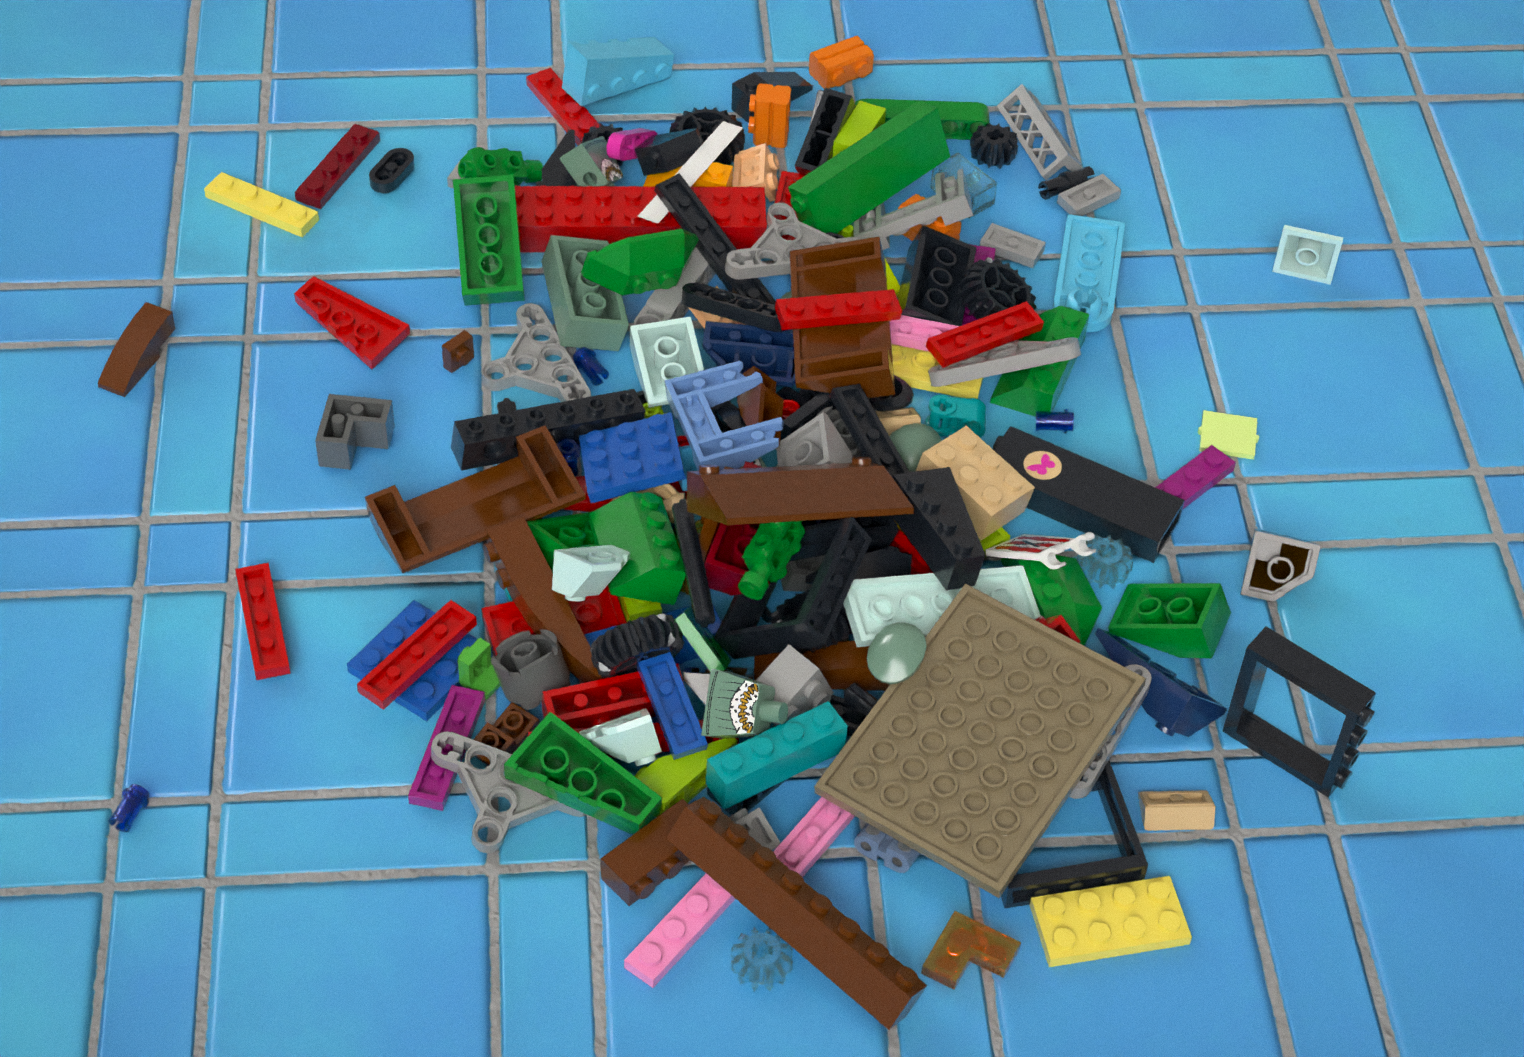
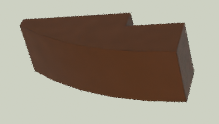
[98,302,176,397]
[737,366,784,449]

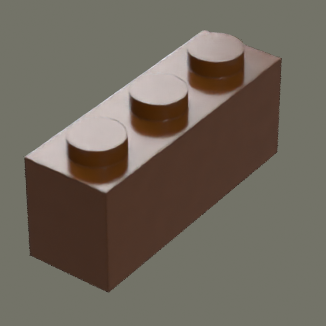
[600,799,691,906]

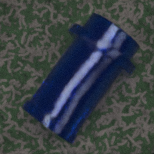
[573,347,609,386]
[1035,409,1074,434]
[557,439,581,477]
[108,784,150,832]

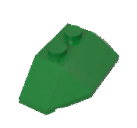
[581,229,699,296]
[1001,554,1102,646]

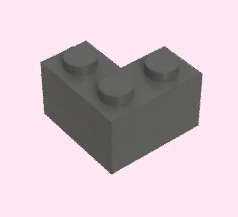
[315,394,395,470]

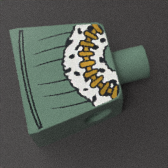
[560,136,623,186]
[701,669,788,739]

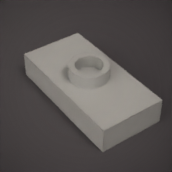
[1057,174,1121,216]
[980,223,1046,268]

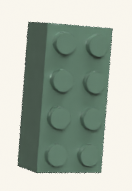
[541,235,629,351]

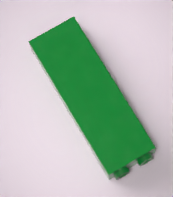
[788,101,950,234]

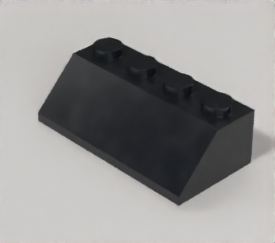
[898,225,977,326]

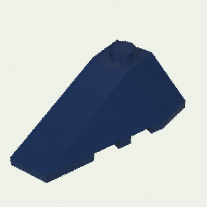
[1095,628,1227,737]

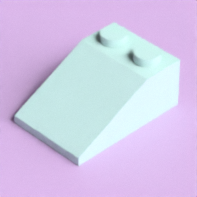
[630,317,704,407]

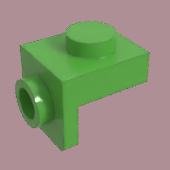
[457,638,501,700]

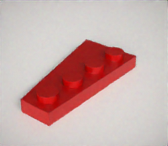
[294,276,410,369]

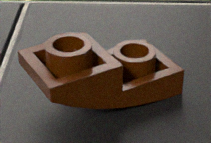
[467,702,540,766]

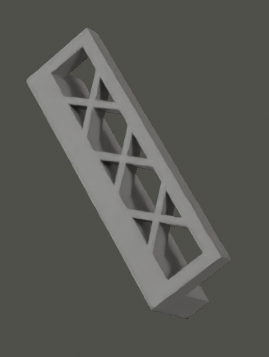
[997,84,1082,180]

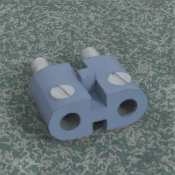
[854,823,921,873]

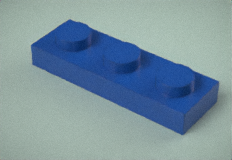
[637,652,708,760]

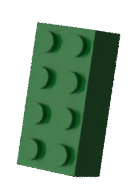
[453,174,525,306]

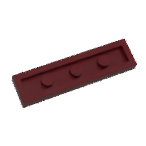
[295,124,380,209]

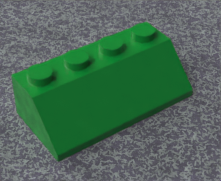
[990,306,1090,421]
[588,492,686,605]

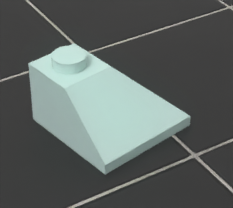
[1272,225,1343,285]

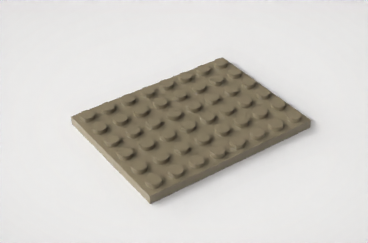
[814,584,1146,898]

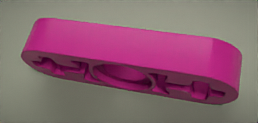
[607,128,657,161]

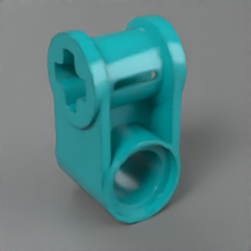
[925,395,986,438]

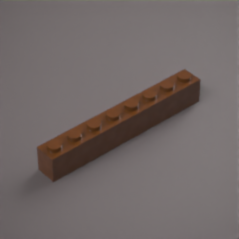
[666,797,927,1030]

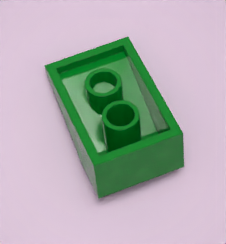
[527,511,596,573]
[1108,583,1231,658]

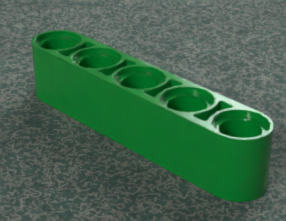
[855,99,990,140]

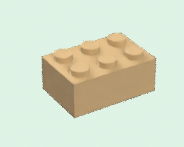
[915,426,1035,540]

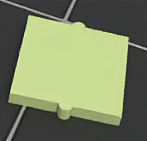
[1198,410,1259,460]

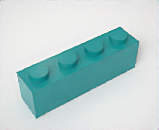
[706,701,848,810]

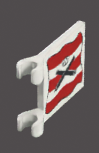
[985,532,1096,570]

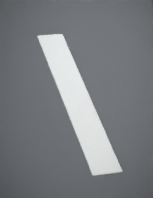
[638,121,743,223]

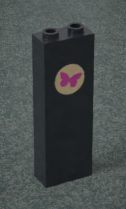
[992,426,1185,563]

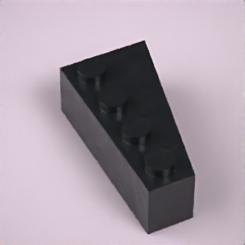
[892,467,985,591]

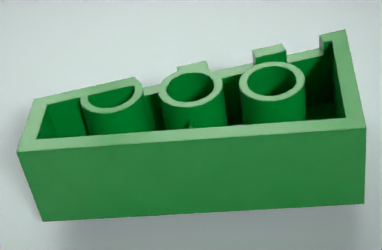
[504,712,662,835]

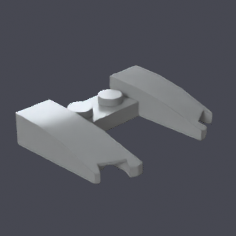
[854,169,973,250]

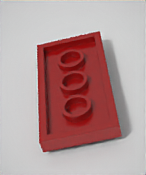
[481,585,627,658]

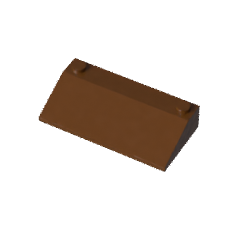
[790,237,895,398]
[365,425,586,574]
[687,457,914,525]

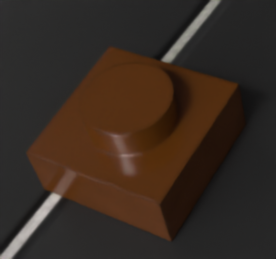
[442,330,474,373]

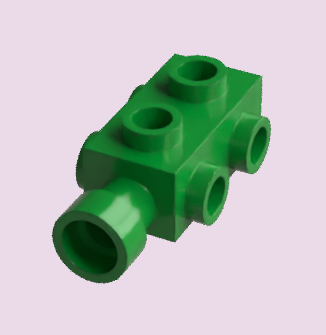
[458,147,543,186]
[738,521,805,600]

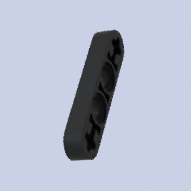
[682,283,785,332]

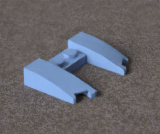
[664,361,783,471]

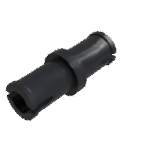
[1038,166,1095,200]

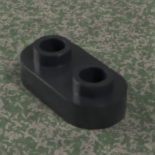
[369,148,414,193]

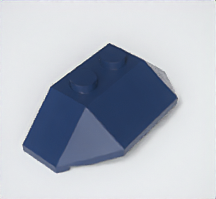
[702,321,795,387]

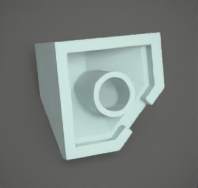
[552,545,630,601]
[579,708,662,766]

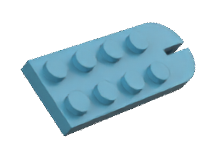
[1053,214,1125,332]

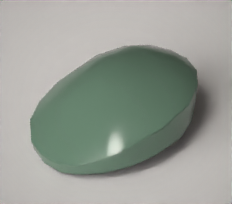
[889,423,942,472]
[867,622,927,684]

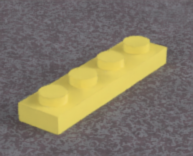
[204,172,319,238]

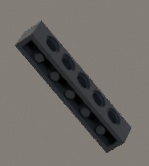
[451,389,645,471]

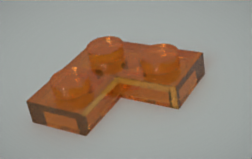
[921,911,1021,990]

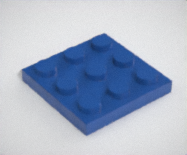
[579,412,686,503]
[347,600,493,722]

